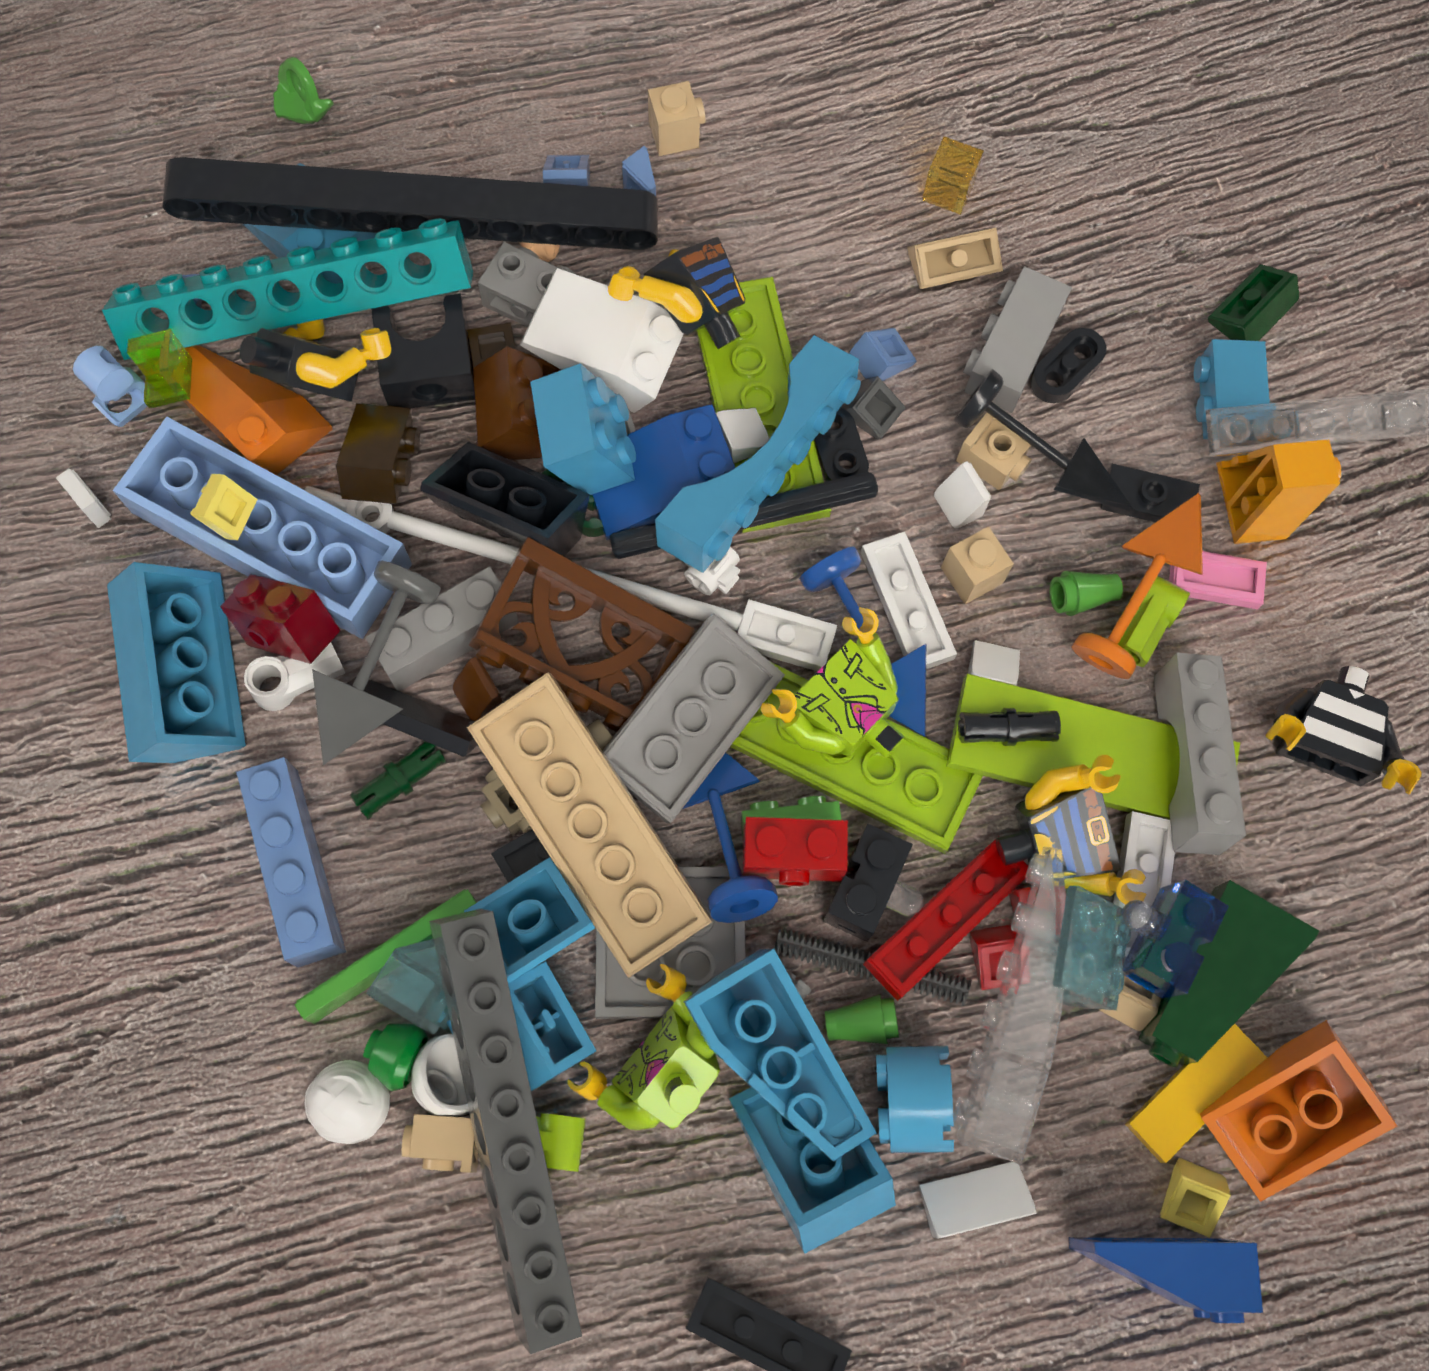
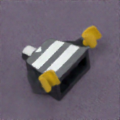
[1265,666,1422,794]

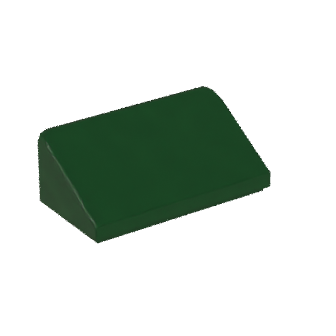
[1208,264,1299,341]

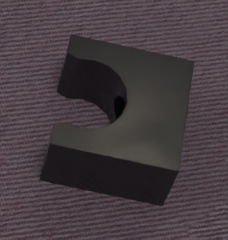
[371,294,475,408]

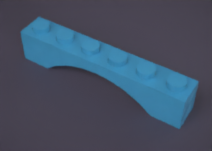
[655,335,861,573]

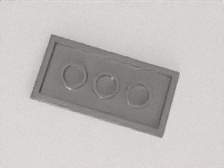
[603,614,785,823]

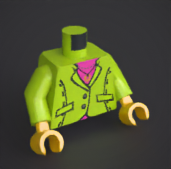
[761,607,905,758]
[567,964,720,1130]

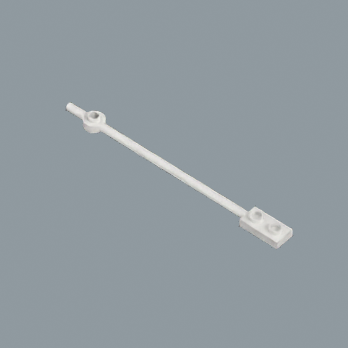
[305,486,838,672]

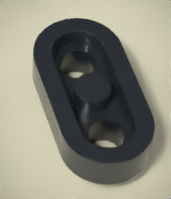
[1031,328,1107,403]
[814,407,869,482]

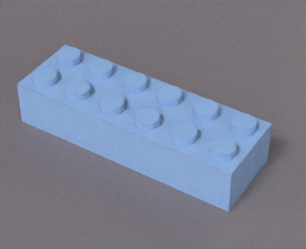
[113,417,412,639]

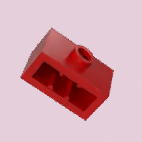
[742,817,848,886]

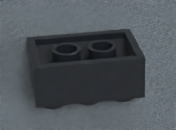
[420,442,590,557]

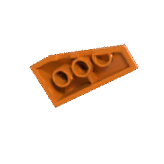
[149,345,333,475]

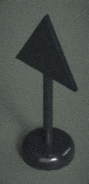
[954,369,1132,511]

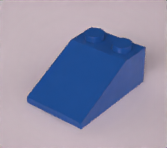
[592,404,735,540]
[1069,1237,1263,1323]

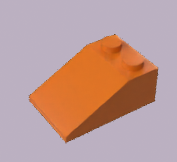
[1200,1020,1397,1202]

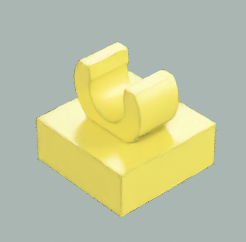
[190,474,258,541]

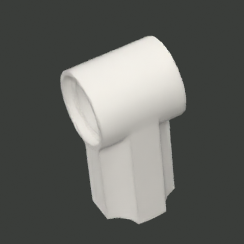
[244,642,345,711]

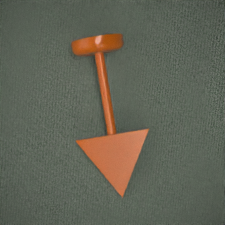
[1071,493,1203,679]

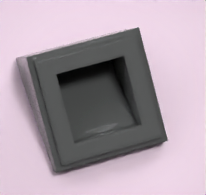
[841,376,906,440]

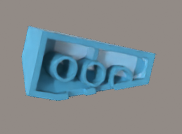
[684,949,877,1161]

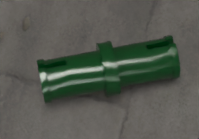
[349,741,446,820]

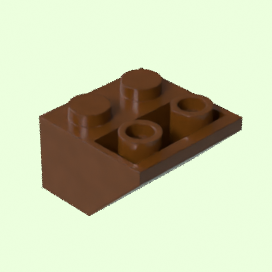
[473,346,561,460]

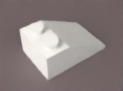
[520,268,684,413]

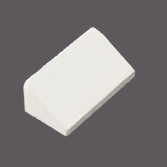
[919,1160,1037,1239]

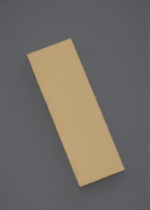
[467,672,714,978]

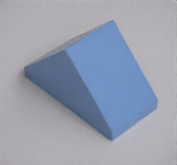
[543,155,590,186]

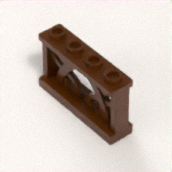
[469,537,695,732]

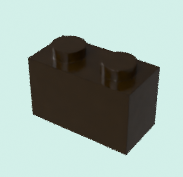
[336,403,420,504]

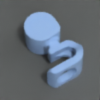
[73,346,153,427]

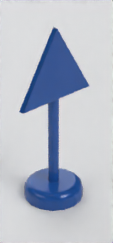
[799,547,927,737]
[682,752,778,923]

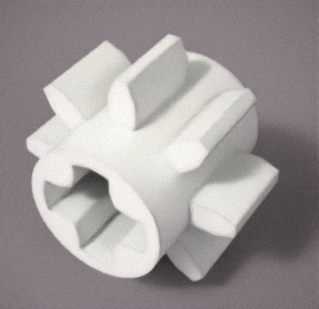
[684,547,740,596]

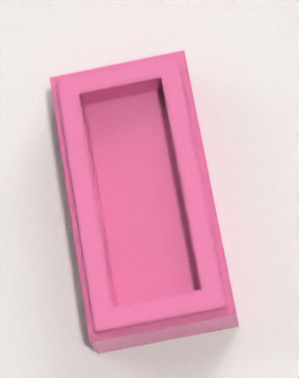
[1169,551,1267,610]

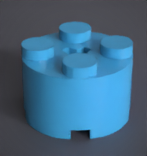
[876,1046,954,1153]

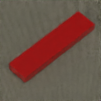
[863,836,1033,1002]

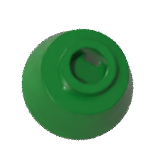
[363,1023,428,1092]

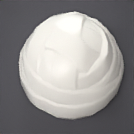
[411,1034,469,1117]
[304,1060,390,1144]

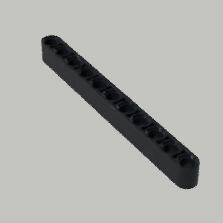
[162,157,658,250]

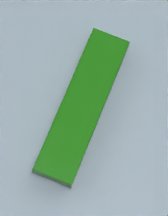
[294,889,477,1024]

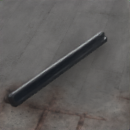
[610,472,878,559]

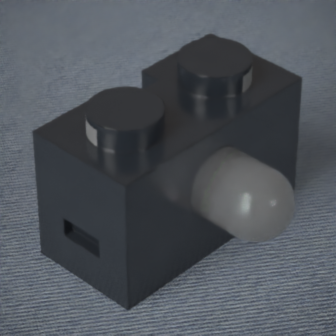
[823,824,923,942]

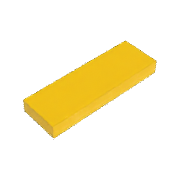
[1125,1024,1268,1163]

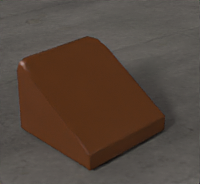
[453,656,503,722]

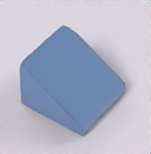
[622,146,656,196]
[849,328,917,381]

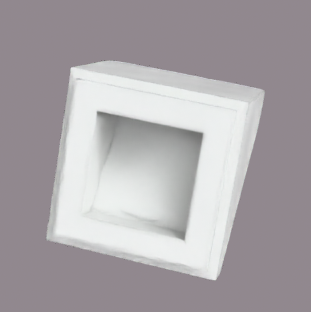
[716,408,770,463]
[934,461,991,528]
[968,640,1020,686]

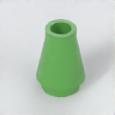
[1049,571,1123,616]
[825,994,899,1044]

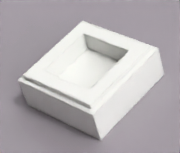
[56,468,111,528]

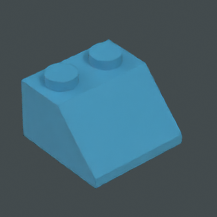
[464,857,595,984]

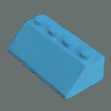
[107,562,246,763]

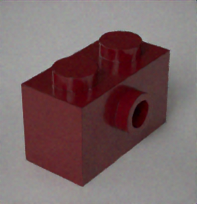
[220,574,341,664]

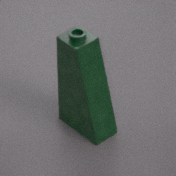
[1138,880,1319,1067]

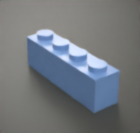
[236,757,346,968]

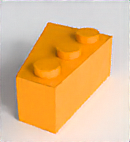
[1216,439,1341,544]

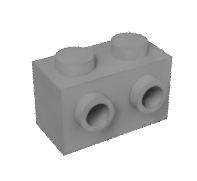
[478,242,575,327]

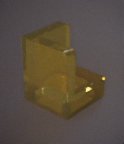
[922,136,984,215]

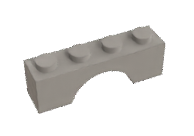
[1154,653,1246,855]

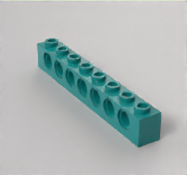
[102,218,474,360]

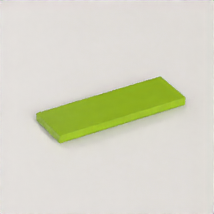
[696,277,831,533]
[730,662,983,854]
[946,674,1240,820]

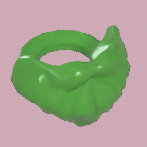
[273,57,334,124]

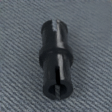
[958,708,1061,746]

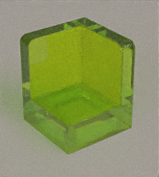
[127,329,192,408]

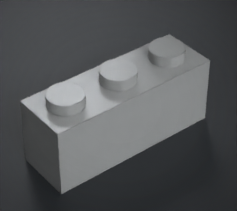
[963,266,1072,413]
[365,566,519,691]

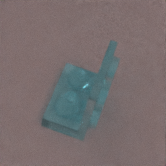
[1053,886,1131,1011]

